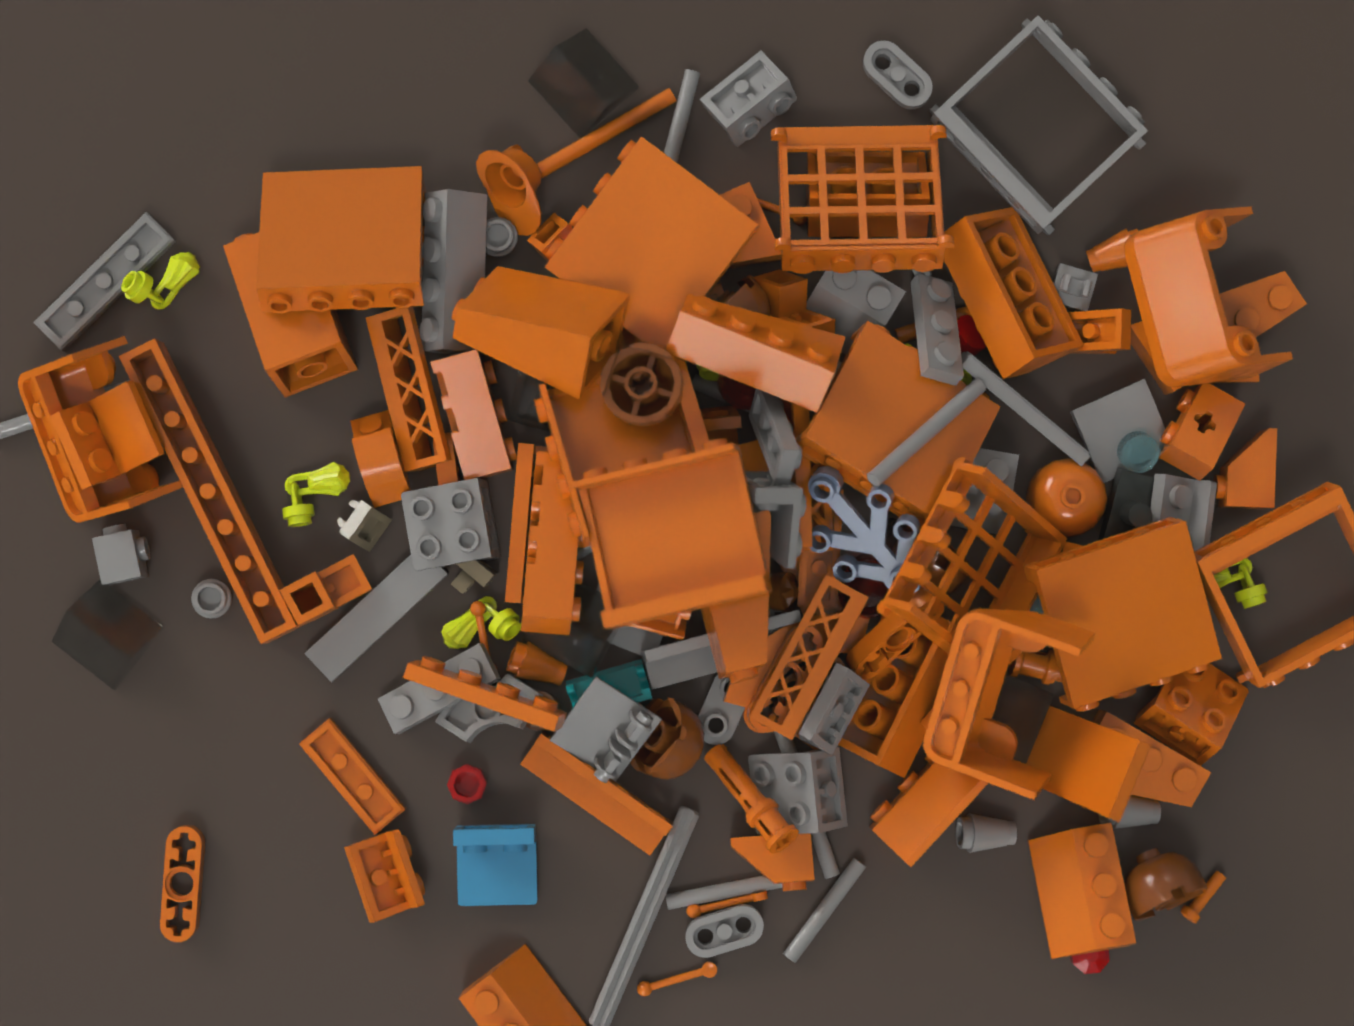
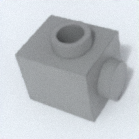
[92,524,150,585]

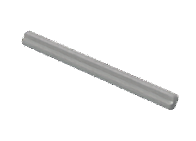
[589,806,699,1026]

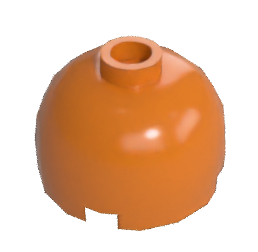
[1026,458,1107,537]

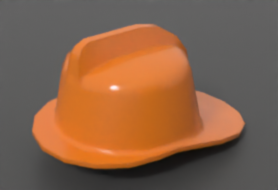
[476,144,541,236]

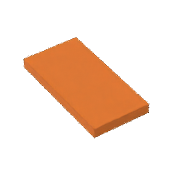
[1025,705,1151,822]

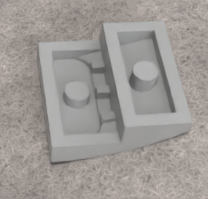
[1070,379,1165,483]

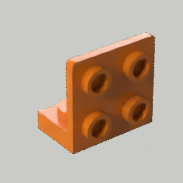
[50,380,164,490]
[1134,663,1249,766]

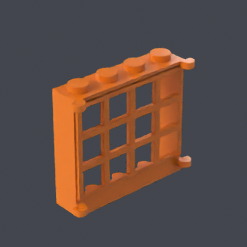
[771,125,954,274]
[877,457,1067,654]

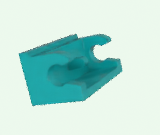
[566,659,653,708]

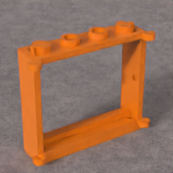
[1194,481,1354,688]

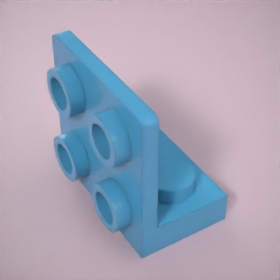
[453,824,538,906]

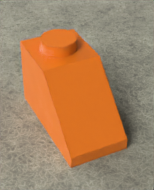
[1213,428,1277,510]
[730,833,815,891]

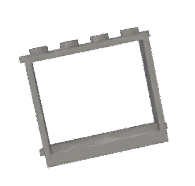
[930,15,1148,236]

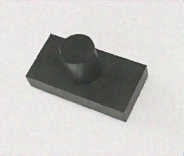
[1098,468,1154,541]

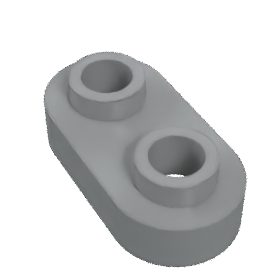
[863,40,932,109]
[698,674,745,745]
[685,904,764,958]

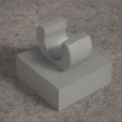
[1053,263,1098,312]

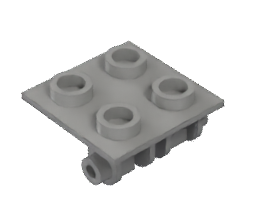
[550,676,662,783]

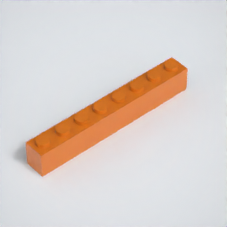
[119,338,302,644]

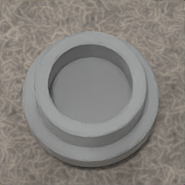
[486,217,518,257]
[191,579,232,619]

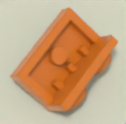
[344,829,425,923]

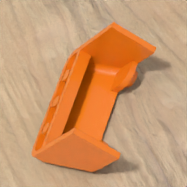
[1124,206,1293,387]
[18,336,183,523]
[923,609,1095,800]

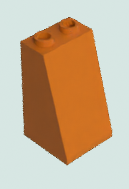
[223,232,358,397]
[452,266,630,399]
[701,510,771,684]

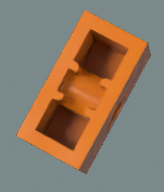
[1158,383,1245,481]

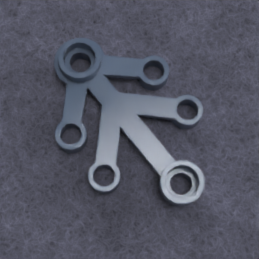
[808,466,921,593]

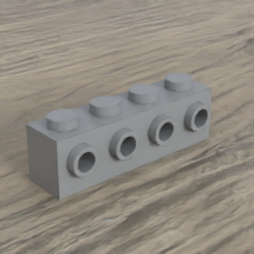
[419,189,487,355]

